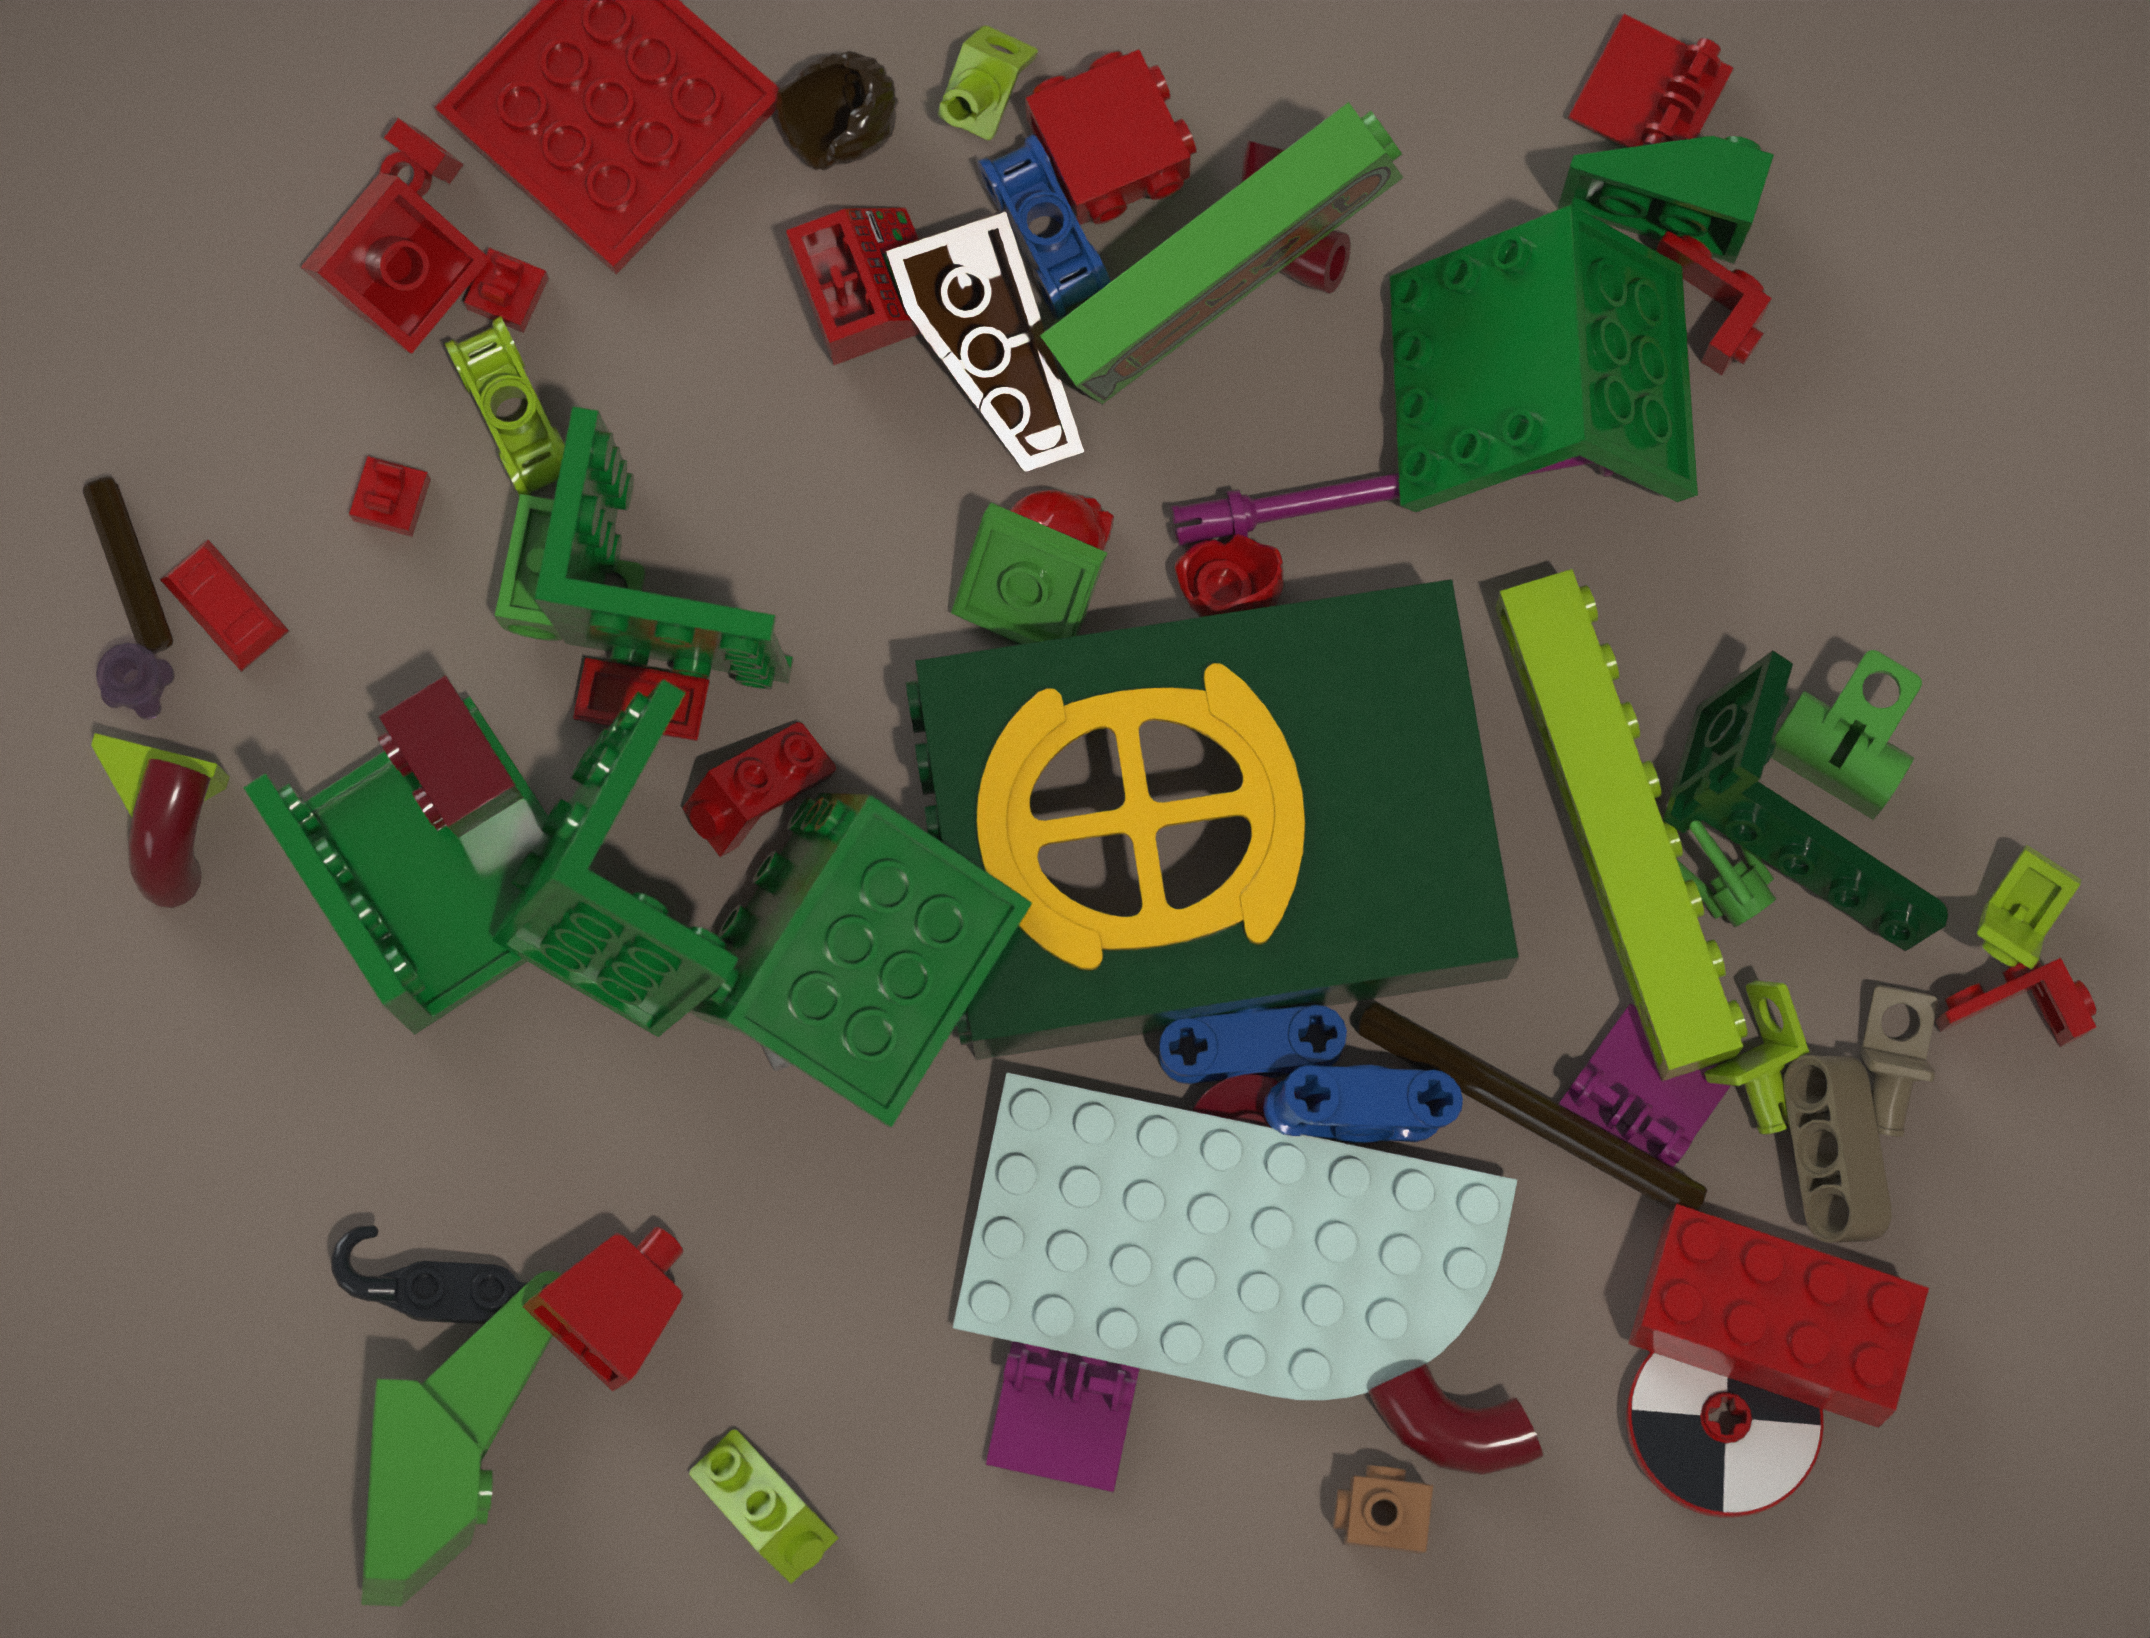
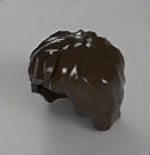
[776,51,898,170]

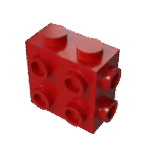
[1026,49,1197,225]

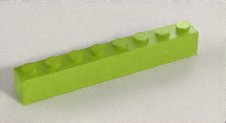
[1495,569,1748,1081]

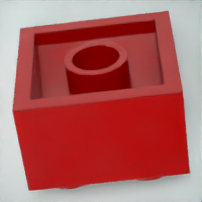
[301,173,490,354]

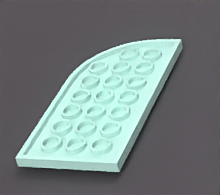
[953,1072,1517,1400]

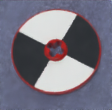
[1626,1352,1824,1518]

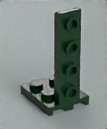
[1663,650,1948,952]

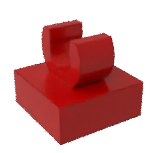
[380,118,464,197]
[464,248,549,333]
[349,456,431,537]

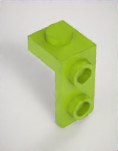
[1977,845,2082,969]
[689,1430,839,1584]

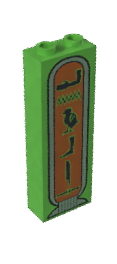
[1040,102,1403,404]

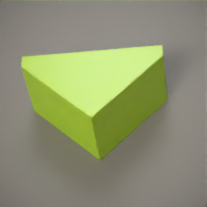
[91,733,230,817]

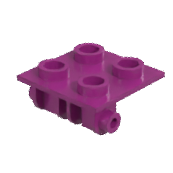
[1558,1003,1731,1168]
[986,1341,1140,1492]

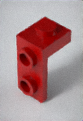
[1656,231,1772,376]
[682,722,836,857]
[1934,958,2097,1047]

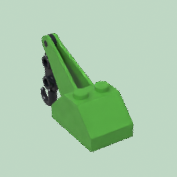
[331,1225,561,1607]

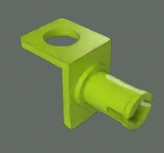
[938,25,1038,140]
[1704,981,1809,1134]

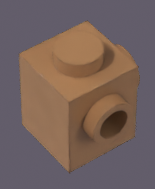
[1333,1465,1433,1554]

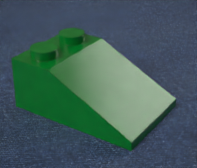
[1557,136,1774,264]

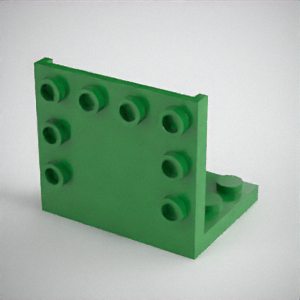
[1390,205,1698,513]
[535,406,793,690]
[492,679,739,1037]
[243,696,550,1035]
[690,793,1032,1128]

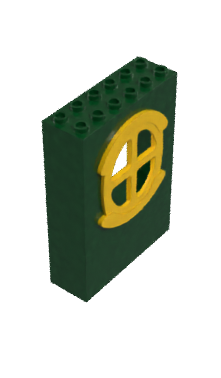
[905,579,1519,1060]

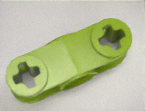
[444,317,565,496]

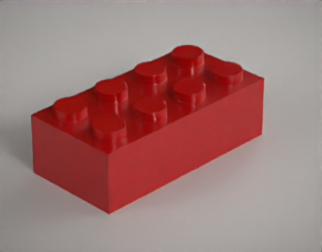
[1628,1204,1929,1428]

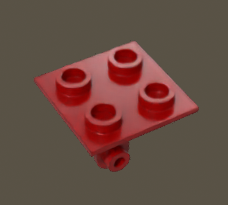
[1568,14,1734,148]

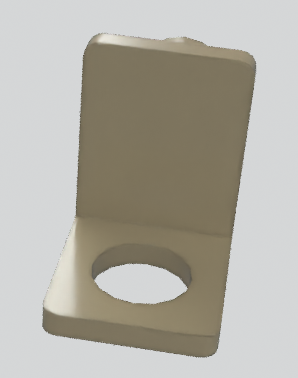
[1859,985,1938,1137]

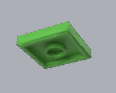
[951,503,1108,644]

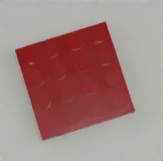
[434,0,780,274]

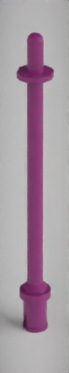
[1171,455,1614,546]

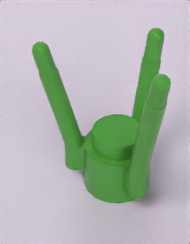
[1676,820,1776,927]

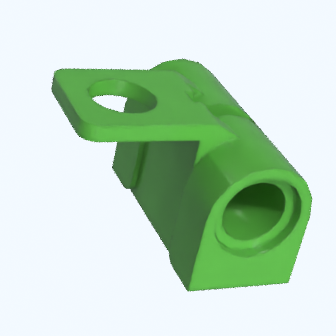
[495,494,646,641]
[1771,650,1922,820]

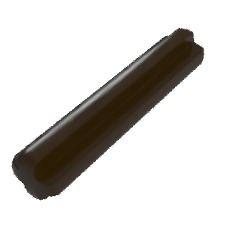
[82,477,173,655]

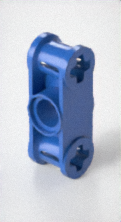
[977,134,1111,320]
[1159,1005,1347,1084]
[1263,1065,1463,1143]

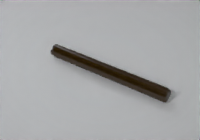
[1357,1003,1707,1211]

